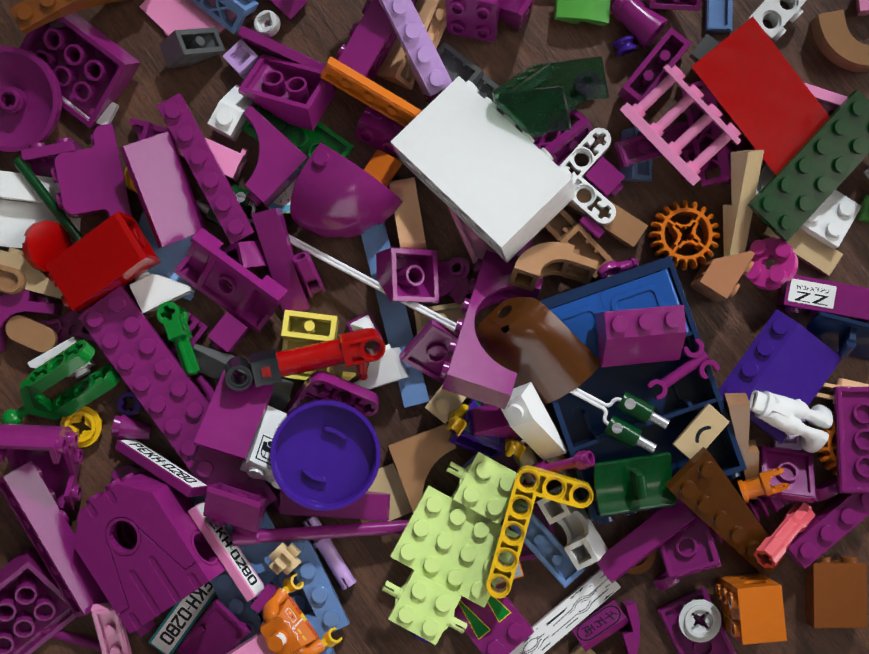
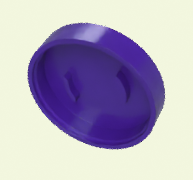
[270,399,381,511]

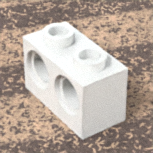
[747,0,807,42]

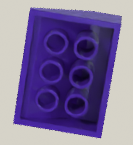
[719,309,842,444]

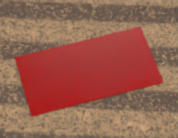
[691,16,830,175]

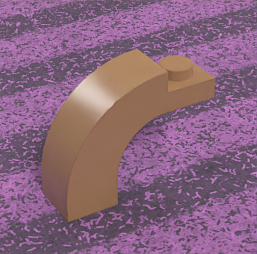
[810,10,869,72]

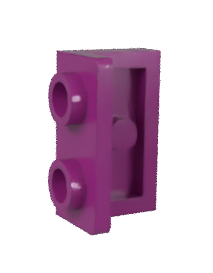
[354,106,405,158]
[21,138,82,177]

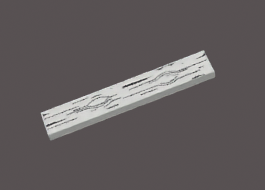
[509,569,621,654]

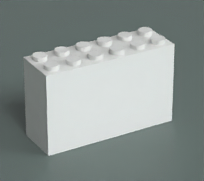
[390,76,575,263]

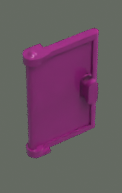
[177,599,251,654]

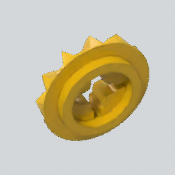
[60,406,103,447]

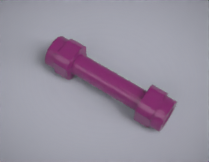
[531,450,595,480]

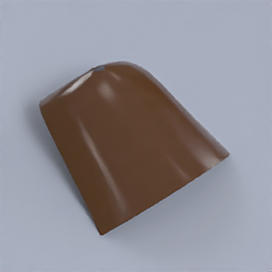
[476,297,600,405]

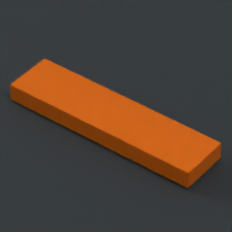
[319,56,422,127]

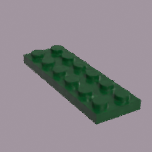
[747,90,869,241]

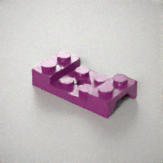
[174,228,288,333]

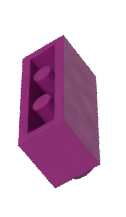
[618,27,692,106]

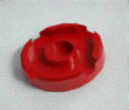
[22,220,72,273]

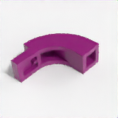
[0,290,62,351]

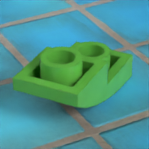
[554,0,610,26]

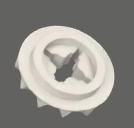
[678,599,721,642]

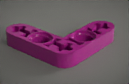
[284,371,379,416]

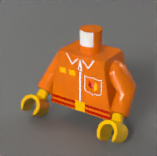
[260,574,342,654]

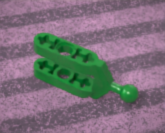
[1,339,121,425]

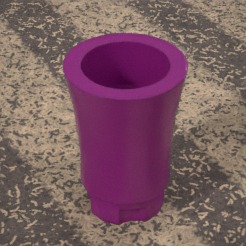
[610,0,669,48]

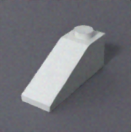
[501,382,568,461]

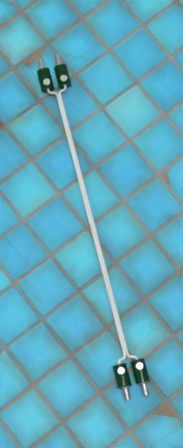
[196,181,670,453]

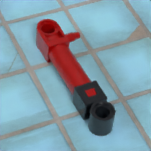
[225,328,386,391]

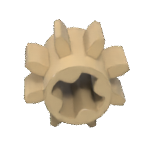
[268,542,301,576]

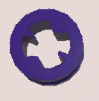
[612,36,638,57]
[117,392,143,415]

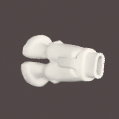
[749,390,833,453]

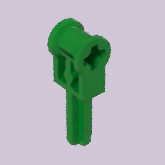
[157,301,200,377]

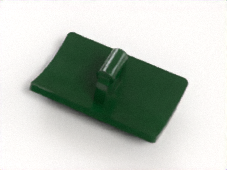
[593,452,677,517]

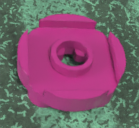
[746,238,798,290]

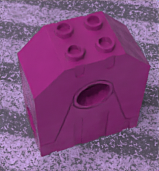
[74,471,226,634]

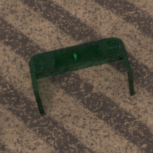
[492,56,609,137]

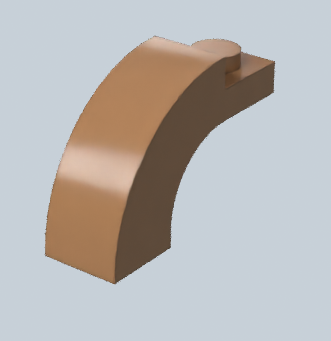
[508,242,598,292]

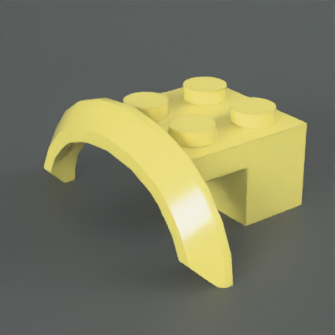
[281,310,356,381]

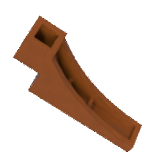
[9,0,136,34]

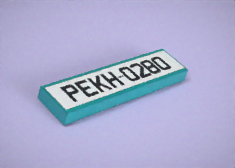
[148,581,216,654]

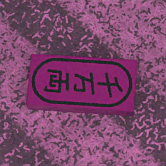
[572,600,630,651]

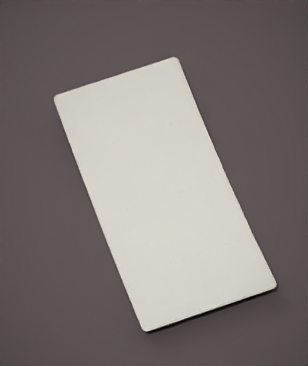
[0,199,81,248]

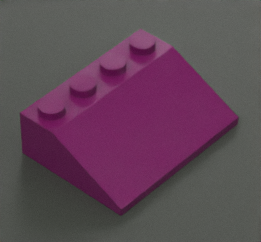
[20,13,141,128]
[0,547,76,654]

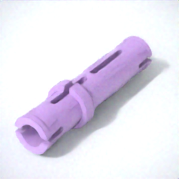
[302,516,357,590]

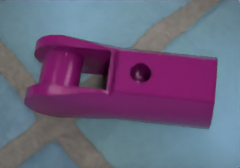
[292,251,326,298]

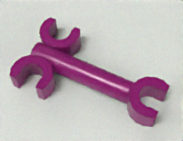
[646,338,720,400]

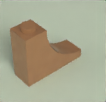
[388,423,456,512]

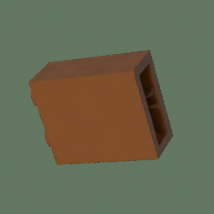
[806,555,867,628]

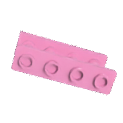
[620,64,741,186]

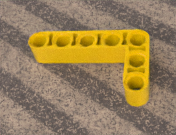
[486,465,594,599]

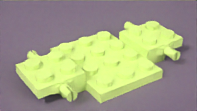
[382,451,528,645]

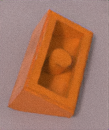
[364,150,402,187]

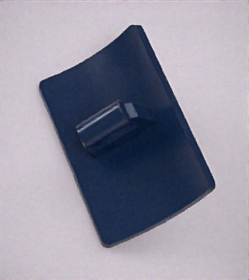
[806,311,869,360]

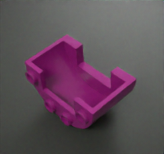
[0,424,83,512]

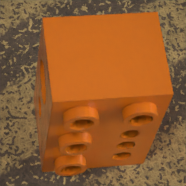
[715,573,787,645]

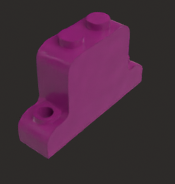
[51,123,132,218]

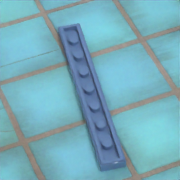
[361,222,430,408]

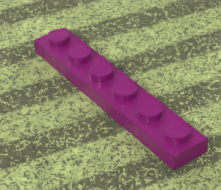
[156,93,256,245]

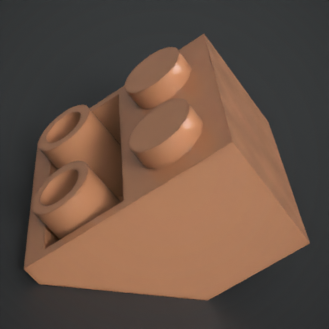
[689,251,755,302]

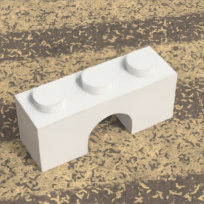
[537,484,608,571]

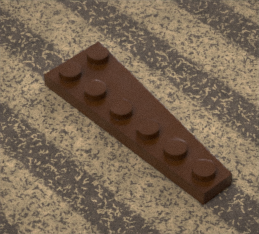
[665,447,785,577]

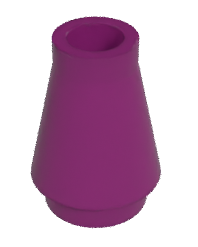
[111,414,152,440]

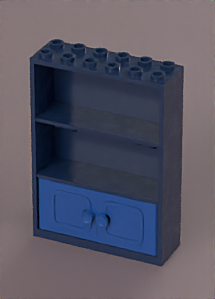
[540,256,747,524]

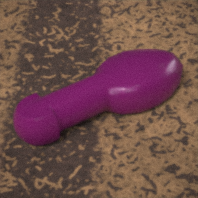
[597,258,638,279]

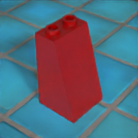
[45,211,161,312]

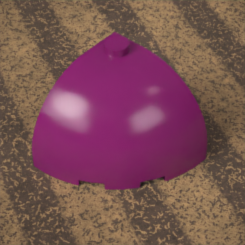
[290,142,403,238]

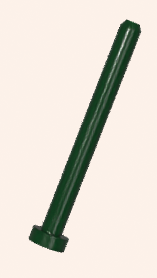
[13,157,83,243]

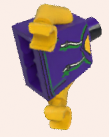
[445,399,526,459]

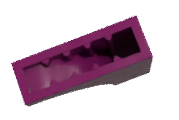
[243,105,308,208]

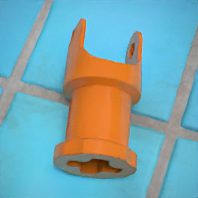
[737,467,789,503]

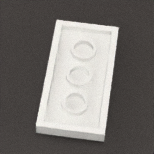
[756,163,862,250]

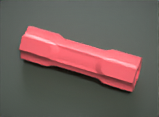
[754,502,815,569]

